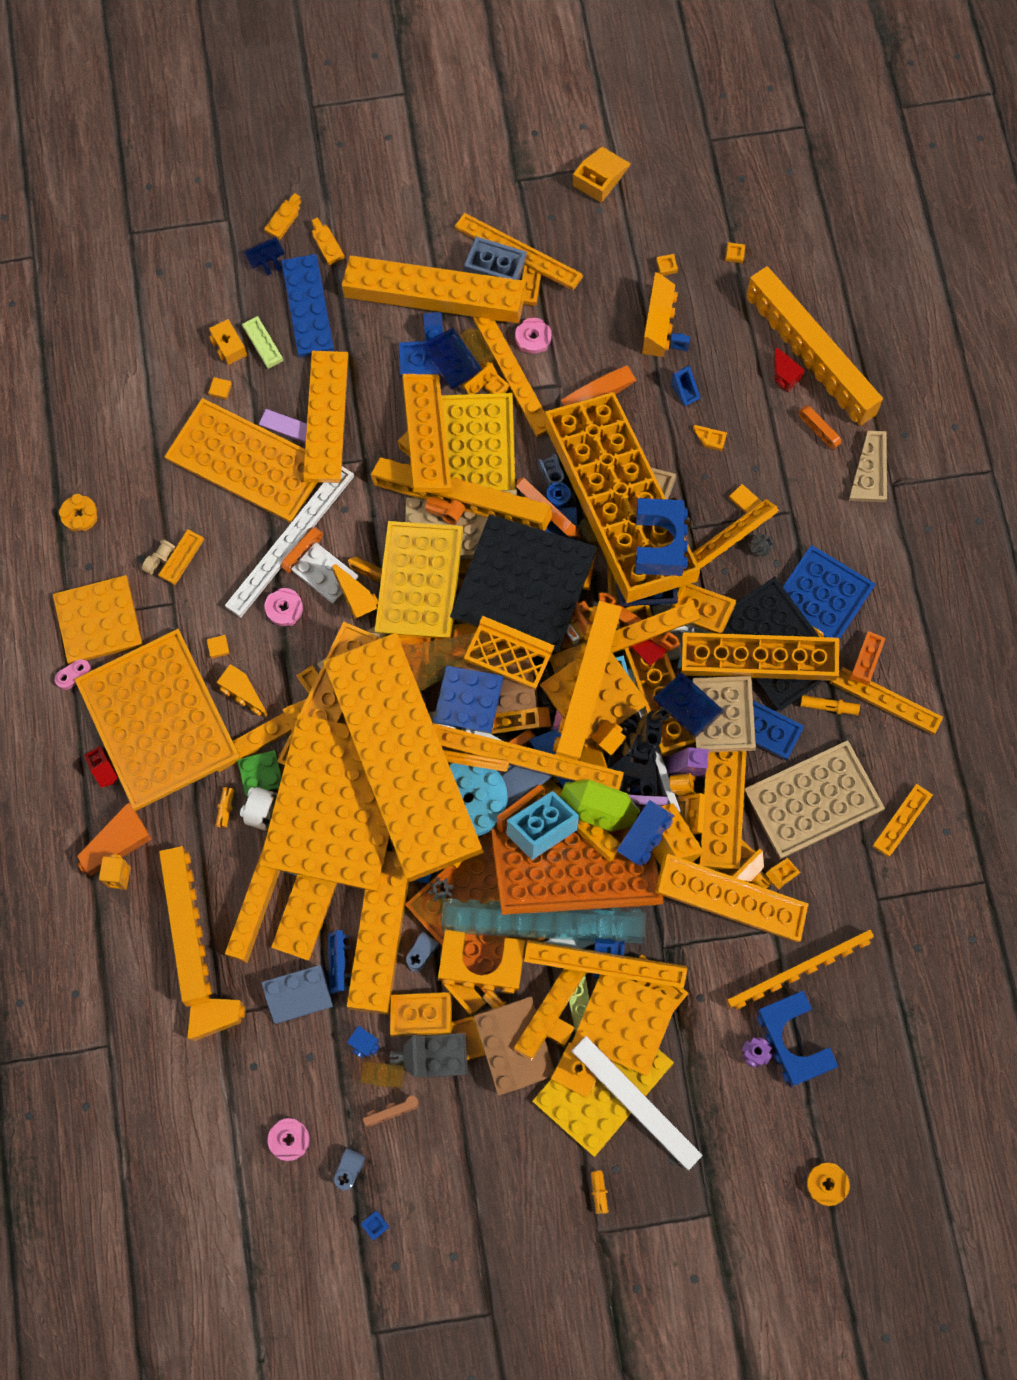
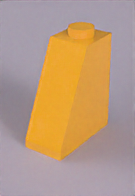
[187,999,246,1041]

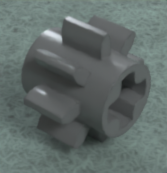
[750,533,773,557]
[429,877,453,903]

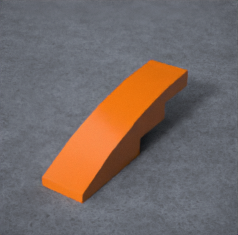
[561,365,637,406]

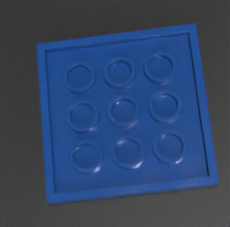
[783,545,876,640]

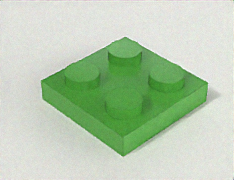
[238,750,282,798]

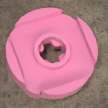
[515,318,551,354]
[265,588,303,626]
[268,1118,310,1161]

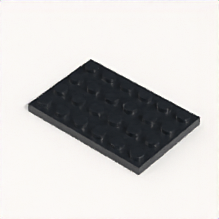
[722,576,843,712]

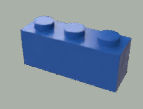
[617,800,674,866]

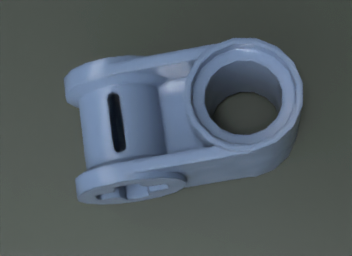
[538,454,564,487]
[406,932,440,972]
[334,1148,366,1191]

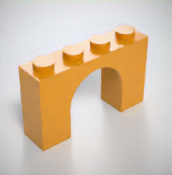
[438,930,525,994]

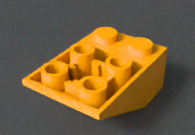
[573,147,631,203]

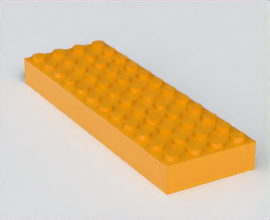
[544,392,700,603]
[323,633,484,882]

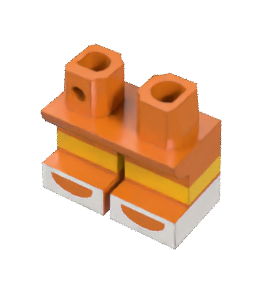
[565,601,592,647]

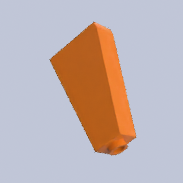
[77,803,152,876]

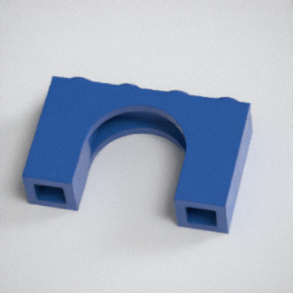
[635,498,688,576]
[756,991,839,1088]

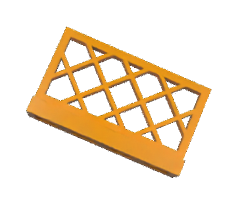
[464,616,554,690]

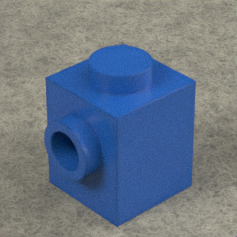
[423,312,444,341]
[347,1026,380,1058]

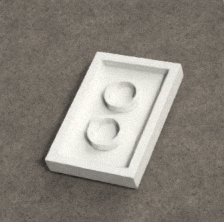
[291,543,359,605]

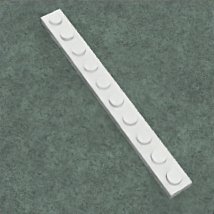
[225,466,354,618]

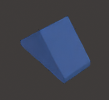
[671,365,701,406]

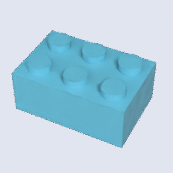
[506,791,579,860]

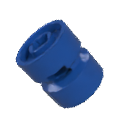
[546,482,571,508]

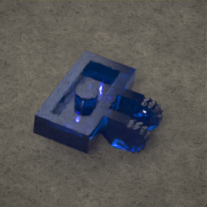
[244,237,284,276]

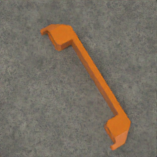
[515,477,580,539]
[598,592,680,651]

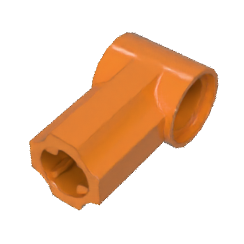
[425,496,465,525]

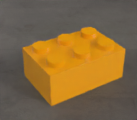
[634,803,704,866]

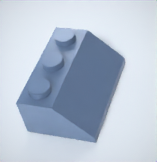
[464,236,527,280]
[497,745,553,808]
[262,965,333,1024]

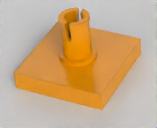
[551,1042,597,1099]

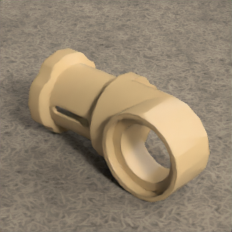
[142,539,176,575]

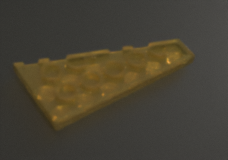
[402,632,495,690]

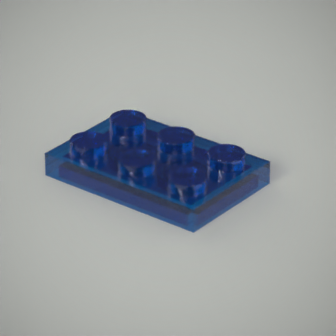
[422,327,482,390]
[654,672,723,738]

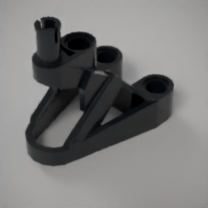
[604,707,670,796]

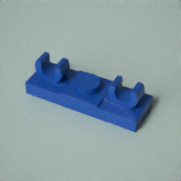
[328,930,351,993]

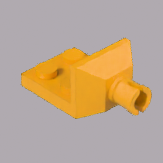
[716,840,772,889]

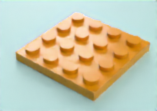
[53,575,143,665]
[540,651,649,748]
[572,974,678,1077]

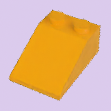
[331,564,379,619]

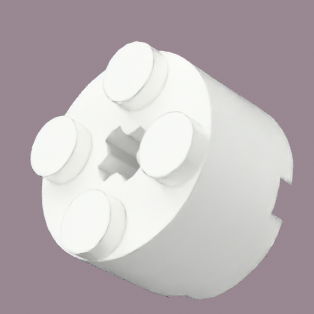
[240,787,278,832]

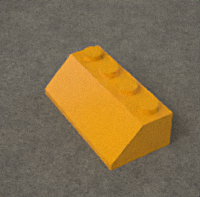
[642,272,678,357]

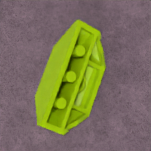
[559,779,640,832]

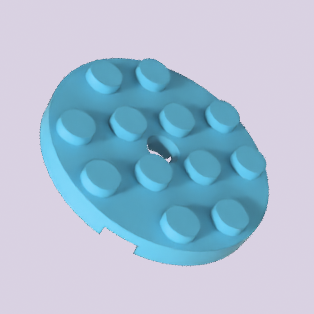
[449,763,508,836]

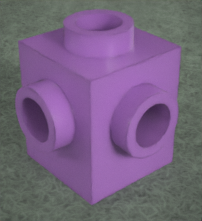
[741,1037,772,1068]

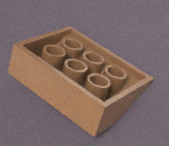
[455,651,539,714]
[473,996,555,1096]

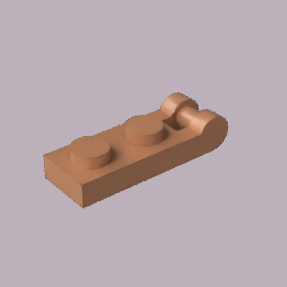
[363,1096,419,1128]

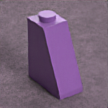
[665,748,709,780]

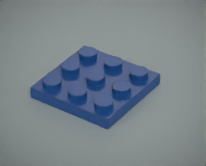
[433,666,504,734]

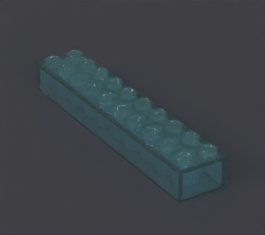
[441,899,646,944]

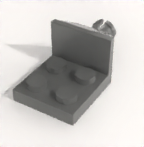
[390,1033,468,1078]

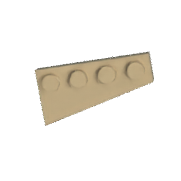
[849,431,887,502]

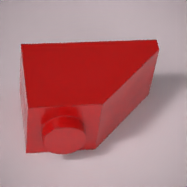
[773,347,805,392]
[84,745,119,788]

